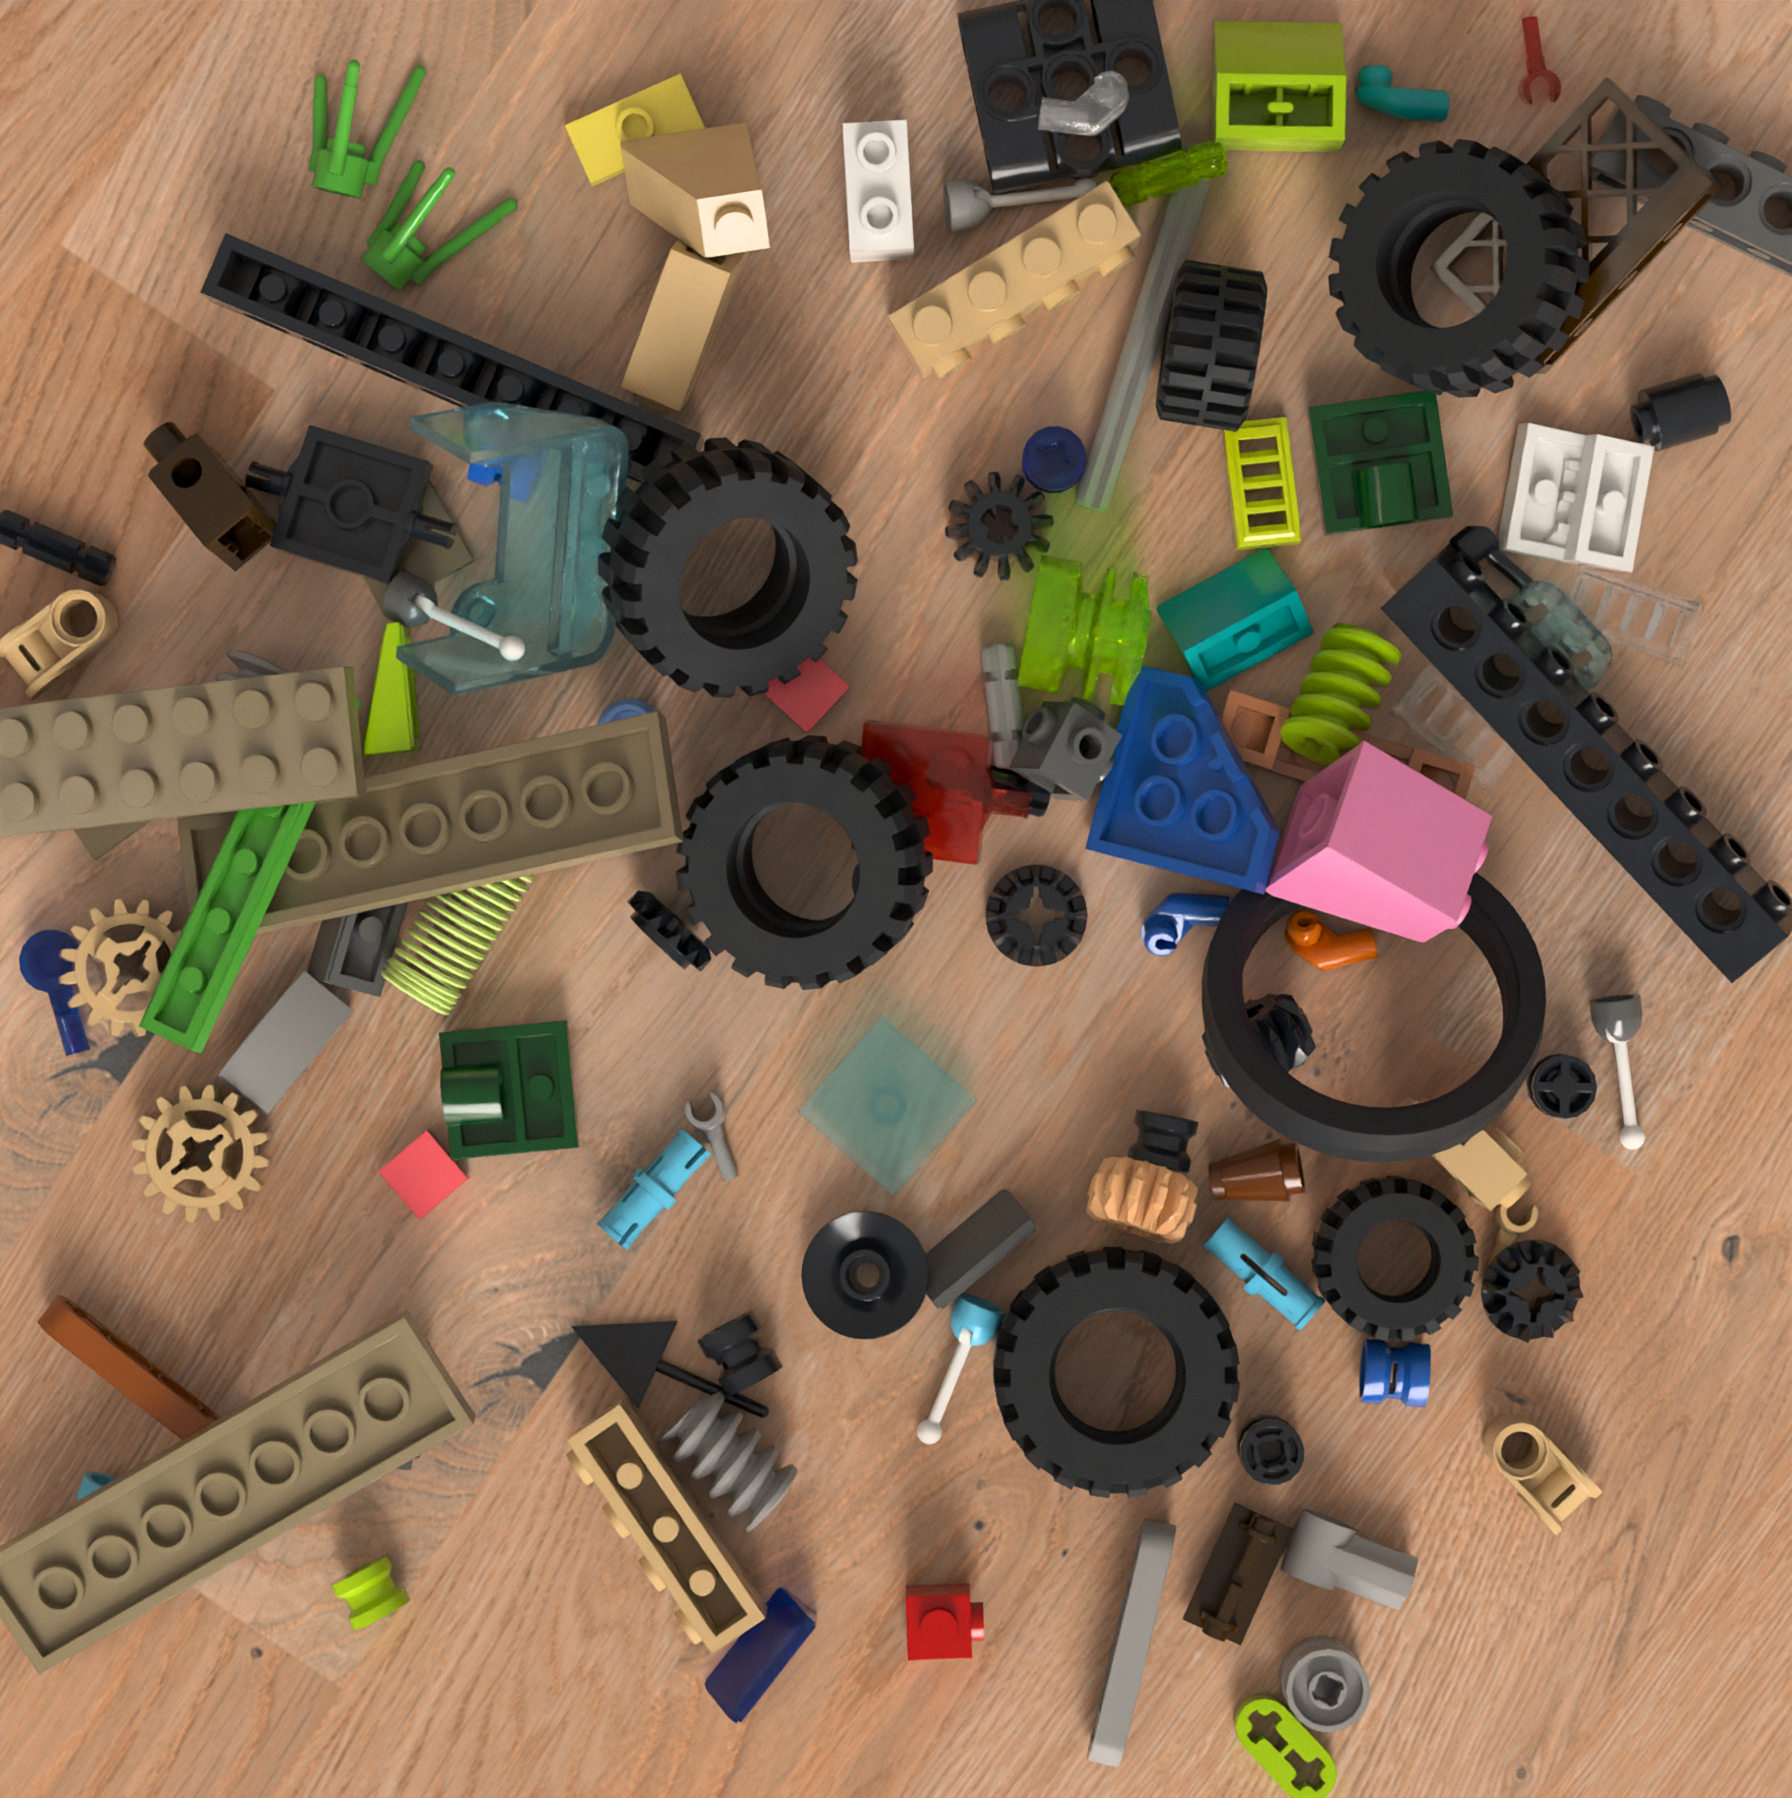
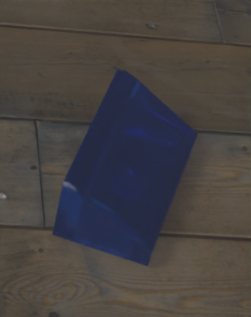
[705,1587,817,1723]

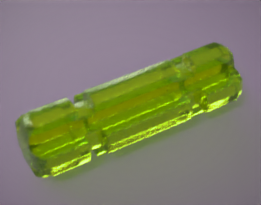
[1109,141,1229,207]

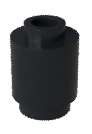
[1630,373,1731,451]

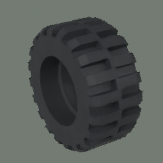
[1328,139,1589,398]
[598,437,858,698]
[676,735,933,990]
[993,1247,1240,1498]

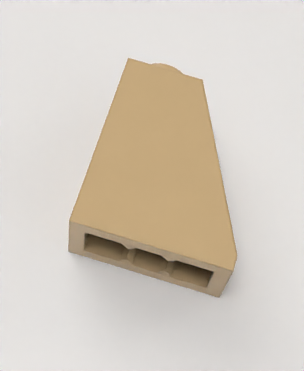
[620,122,770,258]
[621,239,751,412]

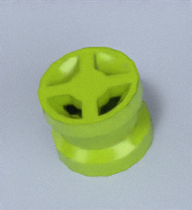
[330,1555,410,1631]

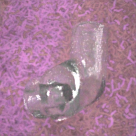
[1038,71,1130,136]

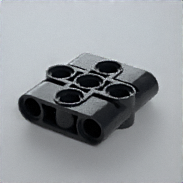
[957,0,1182,194]

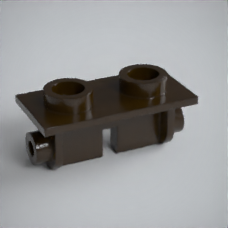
[1182,1502,1293,1645]

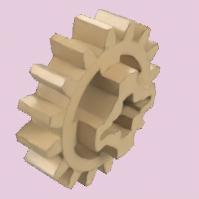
[58,899,183,1037]
[131,1084,273,1223]

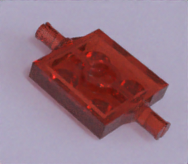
[851,720,1032,865]

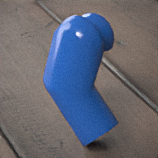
[1141,892,1229,956]

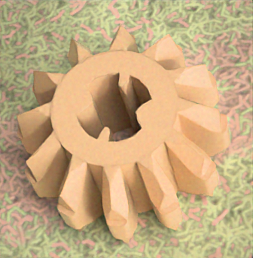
[1086,1156,1198,1244]

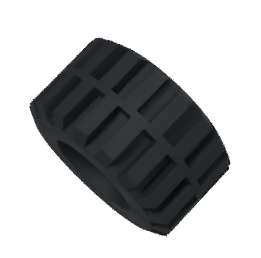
[1155,260,1267,432]
[1311,1176,1479,1341]

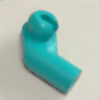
[1354,65,1449,122]

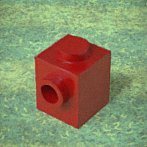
[906,1583,984,1661]

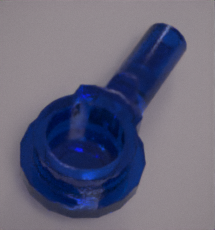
[19,930,90,1056]

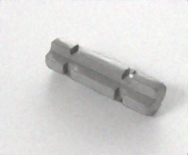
[981,643,1024,769]

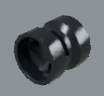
[697,1310,783,1397]
[1236,1415,1304,1485]

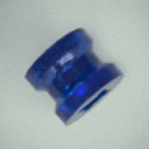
[1022,426,1086,494]

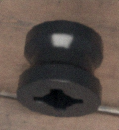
[1526,1054,1597,1119]
[1127,1109,1199,1172]

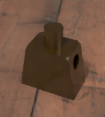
[143,422,277,571]

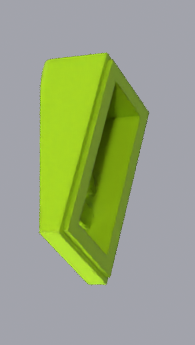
[363,622,422,756]

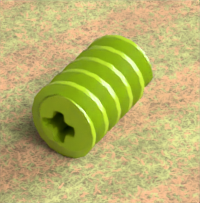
[1280,623,1402,766]

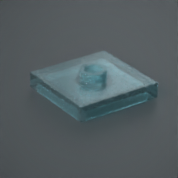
[798,1016,978,1196]

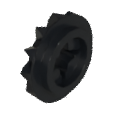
[985,865,1088,967]
[627,890,711,972]
[1481,1240,1584,1343]

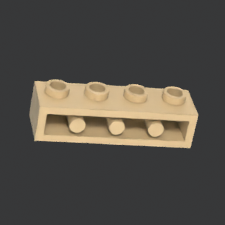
[888,181,1141,379]
[566,1397,768,1654]

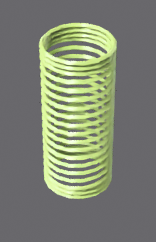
[381,875,535,1015]

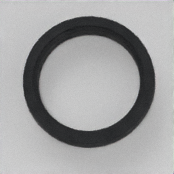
[1202,873,1546,1162]

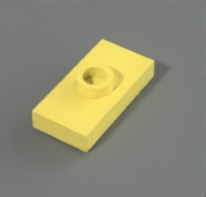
[564,73,705,187]

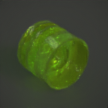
[1016,555,1152,706]

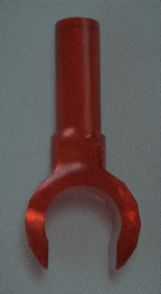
[1518,16,1561,105]

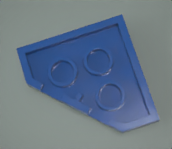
[1085,664,1281,895]

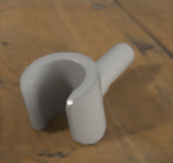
[684,1092,738,1181]

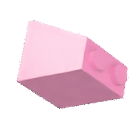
[1265,741,1492,943]

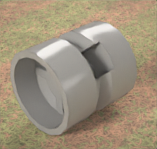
[1279,1635,1370,1733]

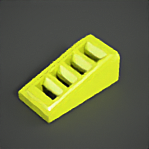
[1223,417,1301,551]

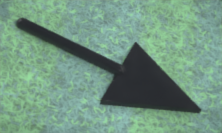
[571,1321,769,1418]

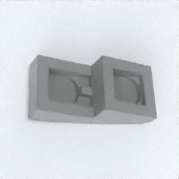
[217,970,353,1117]

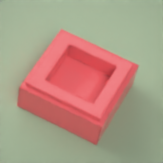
[764,657,851,734]
[378,1129,470,1220]

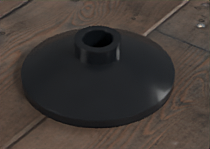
[801,1211,929,1340]

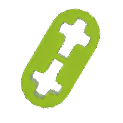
[1234,1693,1337,1798]

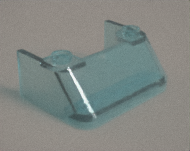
[396,402,629,696]

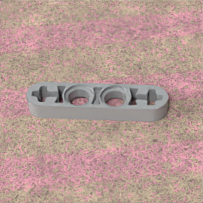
[1087,1518,1176,1768]

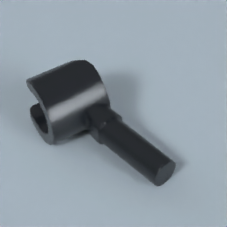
[1449,525,1534,592]

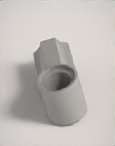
[1280,1509,1419,1611]

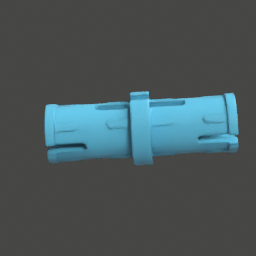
[597,1128,712,1250]
[1202,1216,1325,1331]

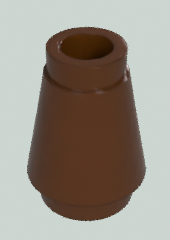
[1209,1139,1305,1202]

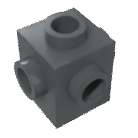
[1009,697,1122,801]

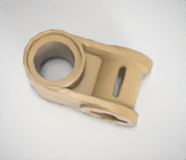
[0,589,119,701]
[1483,1414,1602,1535]

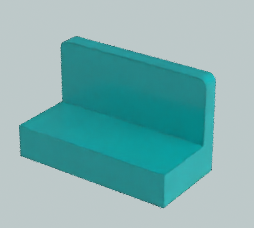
[1157,548,1314,692]

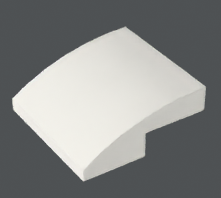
[1498,423,1654,572]

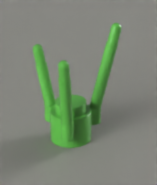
[308,60,426,199]
[361,160,517,291]

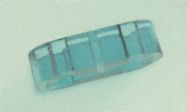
[1511,581,1613,691]

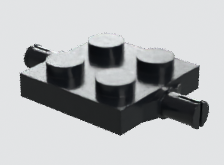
[245,425,457,585]

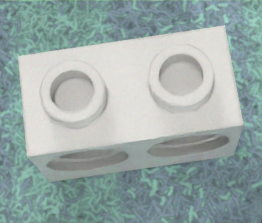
[842,120,914,262]

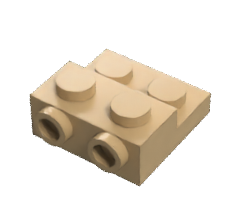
[1393,1096,1533,1211]

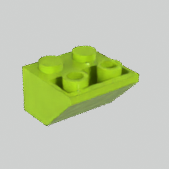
[1211,21,1346,152]

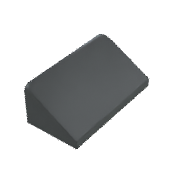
[307,902,408,997]
[926,1189,1036,1309]

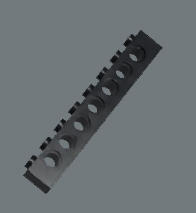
[200,233,705,484]
[1381,544,1792,983]

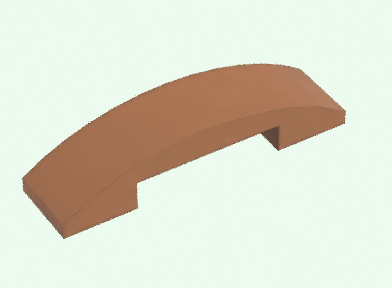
[1221,690,1476,800]

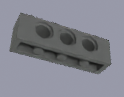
[1592,95,1792,277]

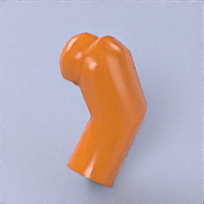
[1285,910,1378,971]

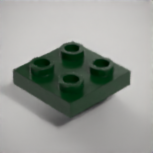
[1307,391,1453,536]
[439,1020,580,1160]

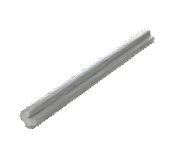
[1076,144,1219,512]

